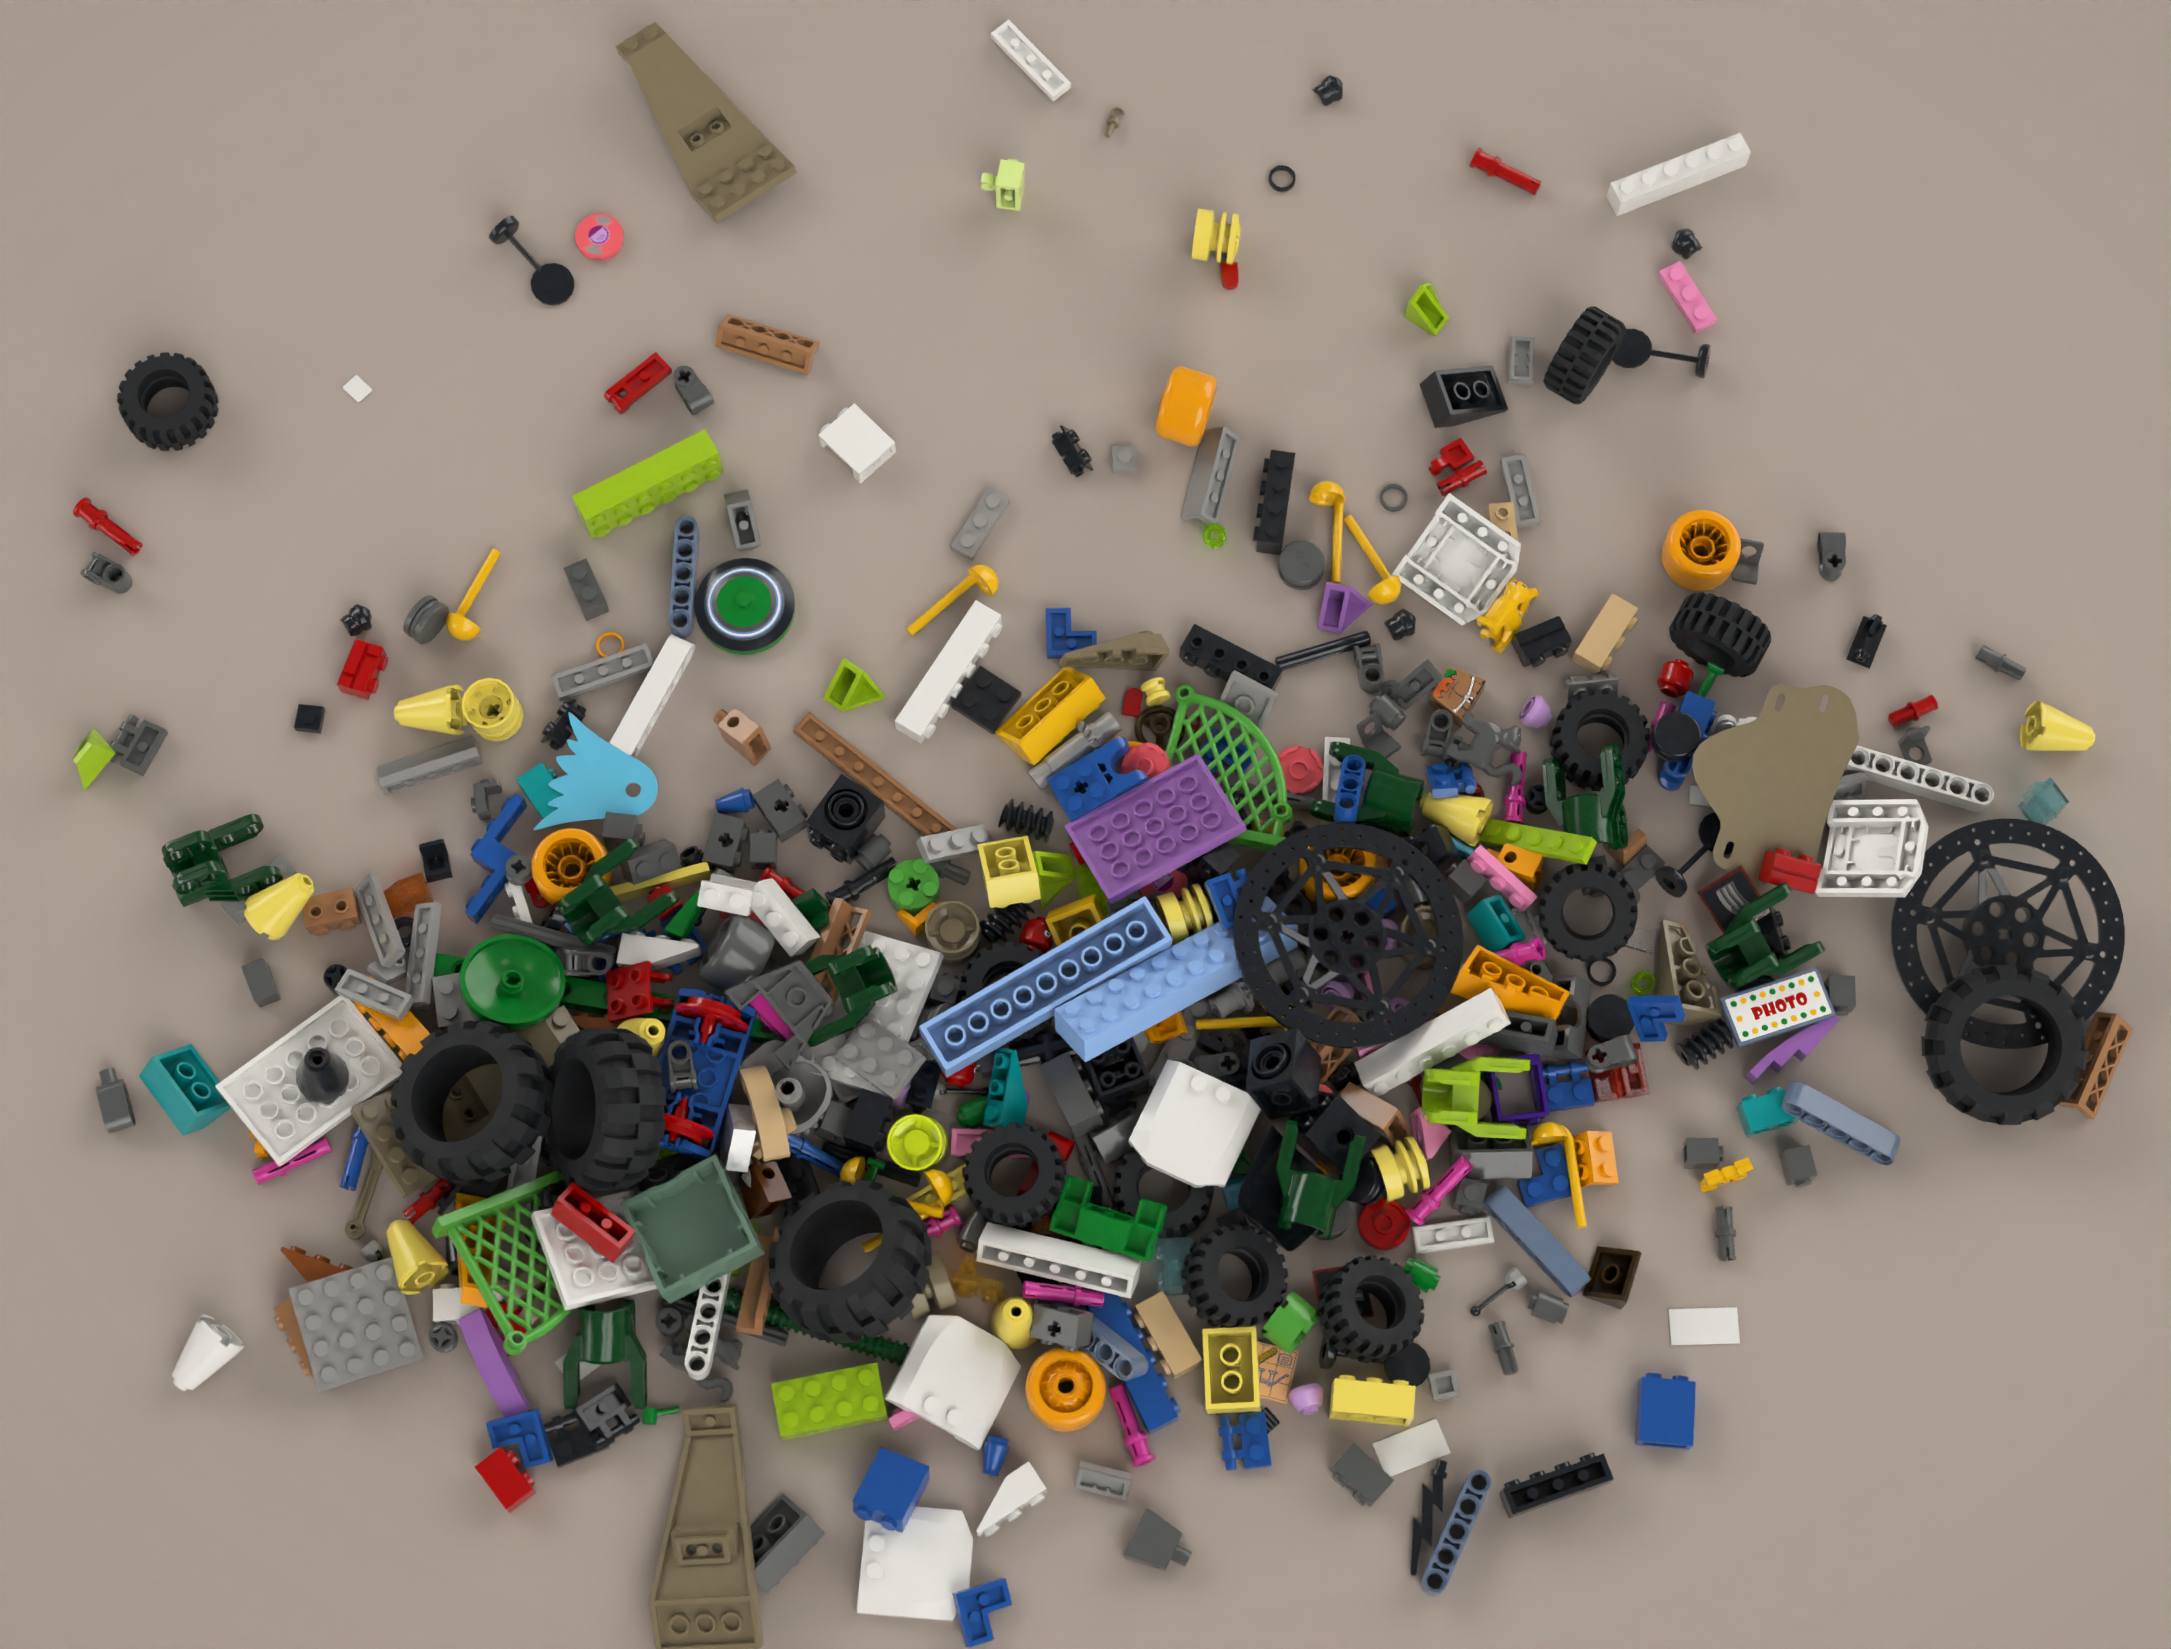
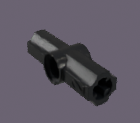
[1009,1033,1078,1067]

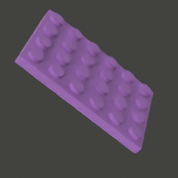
[1064,753,1247,904]

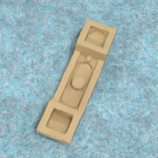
[739,1065,790,1162]

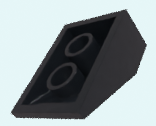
[1419,366,1508,428]

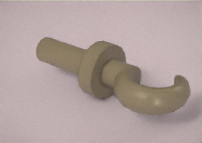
[1105,107,1125,138]

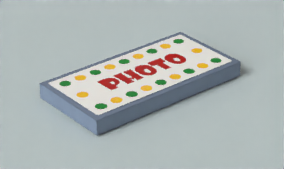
[1719,967,1836,1048]

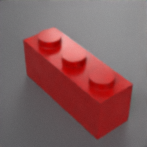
[550,1182,636,1263]

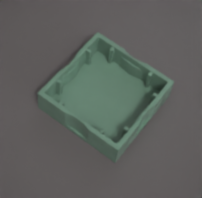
[620,1155,765,1304]

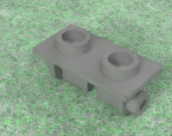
[1565,672,1619,702]

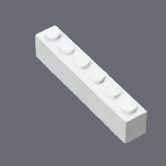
[1606,133,1751,216]
[895,600,1003,744]
[1355,988,1511,1097]
[976,1222,1141,1299]

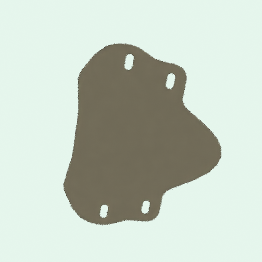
[1692,684,1859,895]

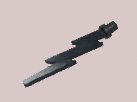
[1410,1459,1448,1576]

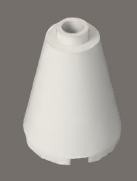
[172,1314,244,1391]

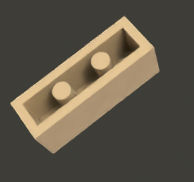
[1571,593,1638,674]
[1133,1290,1202,1379]

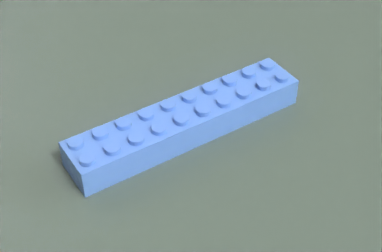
[919,896,1173,1078]
[1054,896,1298,1062]

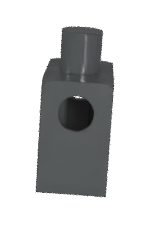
[1124,1508,1192,1571]

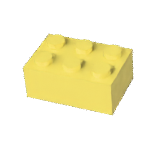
[977,836,1041,908]
[1202,1326,1261,1414]
[1328,1375,1416,1426]

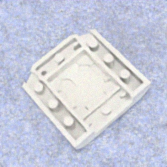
[1392,493,1521,626]
[1815,799,1929,897]
[1128,1060,1261,1188]
[885,1315,1021,1450]
[857,1507,973,1621]

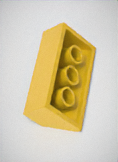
[994,667,1106,766]

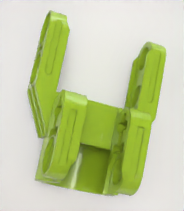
[1422,1056,1530,1139]

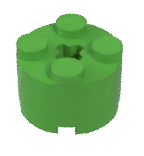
[888,859,940,917]
[1260,1291,1322,1355]

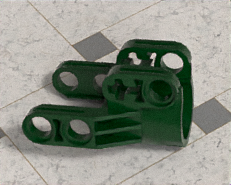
[1309,741,1424,837]
[1542,743,1628,851]
[161,814,283,907]
[559,837,680,948]
[1705,882,1825,988]
[803,945,898,1048]
[1276,1119,1366,1239]
[563,1299,647,1409]

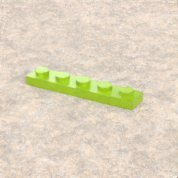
[1479,819,1597,865]

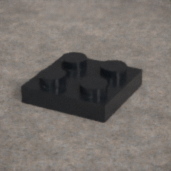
[951,666,1022,734]

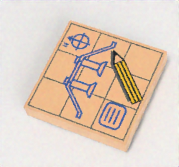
[1258,1342,1299,1405]

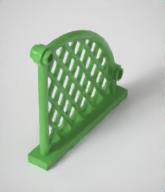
[1165,685,1293,852]
[432,1171,572,1355]

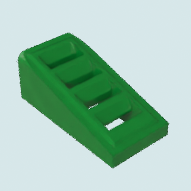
[664,889,703,941]

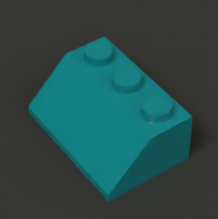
[139,1044,231,1136]

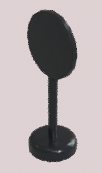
[489,216,575,305]
[1612,329,1711,378]
[1655,812,1734,898]
[1319,1335,1431,1387]

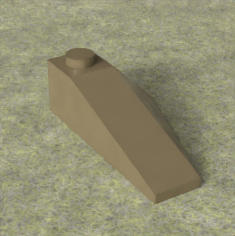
[1059,631,1170,671]
[1658,920,1722,1027]

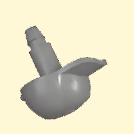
[739,1040,833,1138]

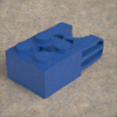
[1658,691,1717,791]
[1047,737,1149,822]

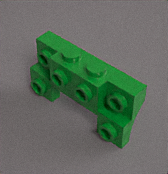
[1049,1175,1168,1262]

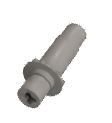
[1028,711,1122,790]
[1208,949,1306,1018]

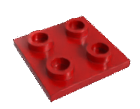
[606,961,674,1023]

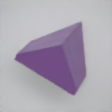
[1317,582,1373,634]

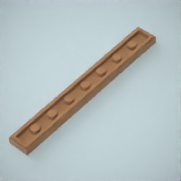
[793,712,957,836]

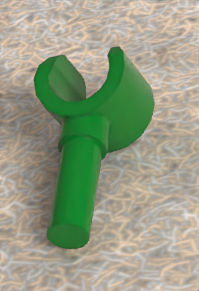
[642,1406,680,1425]

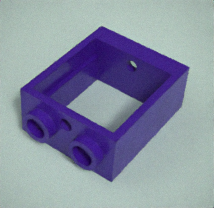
[1484,1054,1550,1126]

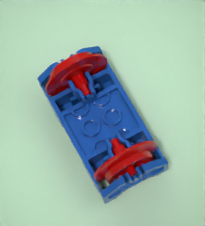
[658,988,757,1161]

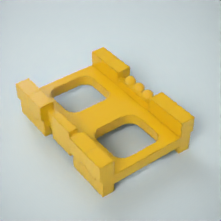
[1698,1157,1754,1193]

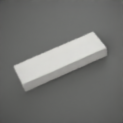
[1411,1216,1495,1254]

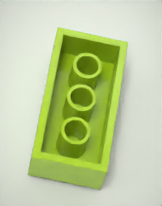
[771,1362,888,1441]

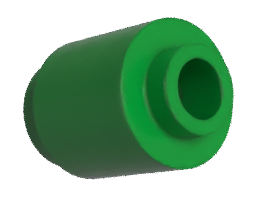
[955,1094,988,1129]
[1403,1258,1441,1293]

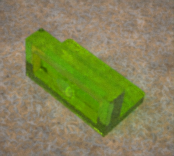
[1075,865,1107,915]

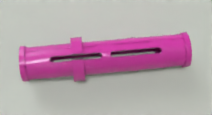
[252,1136,332,1185]
[1022,1281,1104,1308]

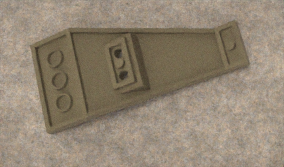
[616,22,797,223]
[350,1006,580,1198]
[649,1404,764,1649]

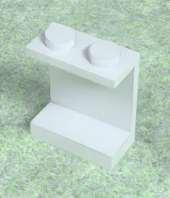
[818,403,896,484]
[697,873,758,916]

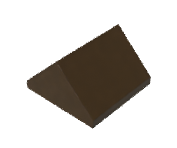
[1582,1246,1642,1309]

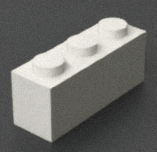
[750,878,820,957]

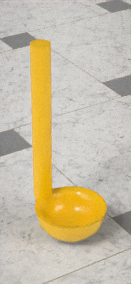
[1309,481,1345,584]
[1344,515,1401,605]
[446,548,501,641]
[906,564,999,636]
[1196,1016,1288,1031]
[1531,1121,1587,1228]
[840,1157,944,1218]
[861,1169,953,1253]

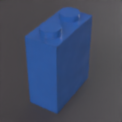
[1635,1373,1696,1450]
[853,1447,930,1533]

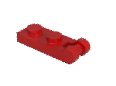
[604,352,672,414]

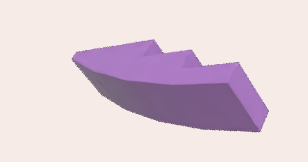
[1745,1016,1840,1085]
[458,1307,531,1417]

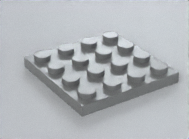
[288,1257,424,1393]

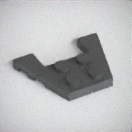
[723,960,833,1071]

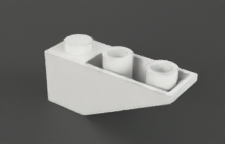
[616,931,702,972]
[433,1280,509,1325]
[976,1461,1047,1537]

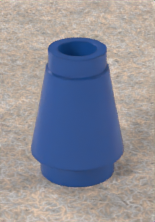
[715,788,755,814]
[982,1435,1010,1476]

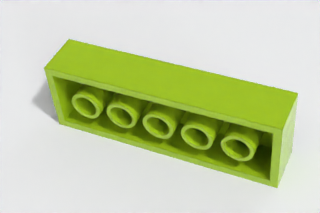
[572,429,724,539]

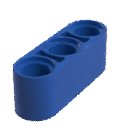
[1334,755,1366,824]

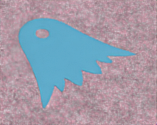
[534,712,658,830]

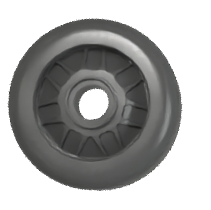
[698,913,775,992]

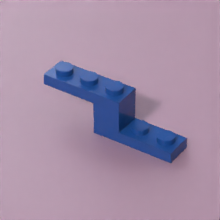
[465,793,527,924]

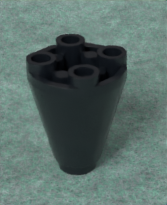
[296,1047,349,1102]

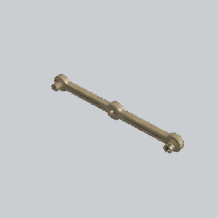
[345,1074,403,1240]

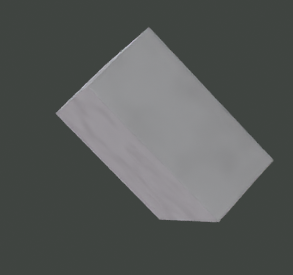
[720,1104,756,1172]

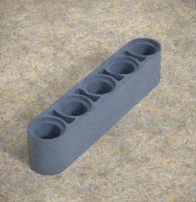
[669,516,700,639]
[1781,1081,1901,1165]
[1483,1185,1591,1298]
[1036,1299,1148,1380]
[1420,1470,1492,1596]

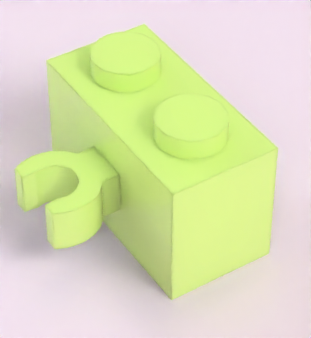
[981,159,1025,211]

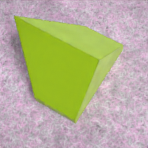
[1404,282,1449,336]
[823,658,887,712]
[72,729,115,791]
[1032,851,1076,911]

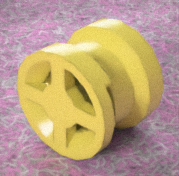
[1141,677,1171,707]

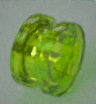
[1203,523,1226,549]
[1631,971,1656,996]

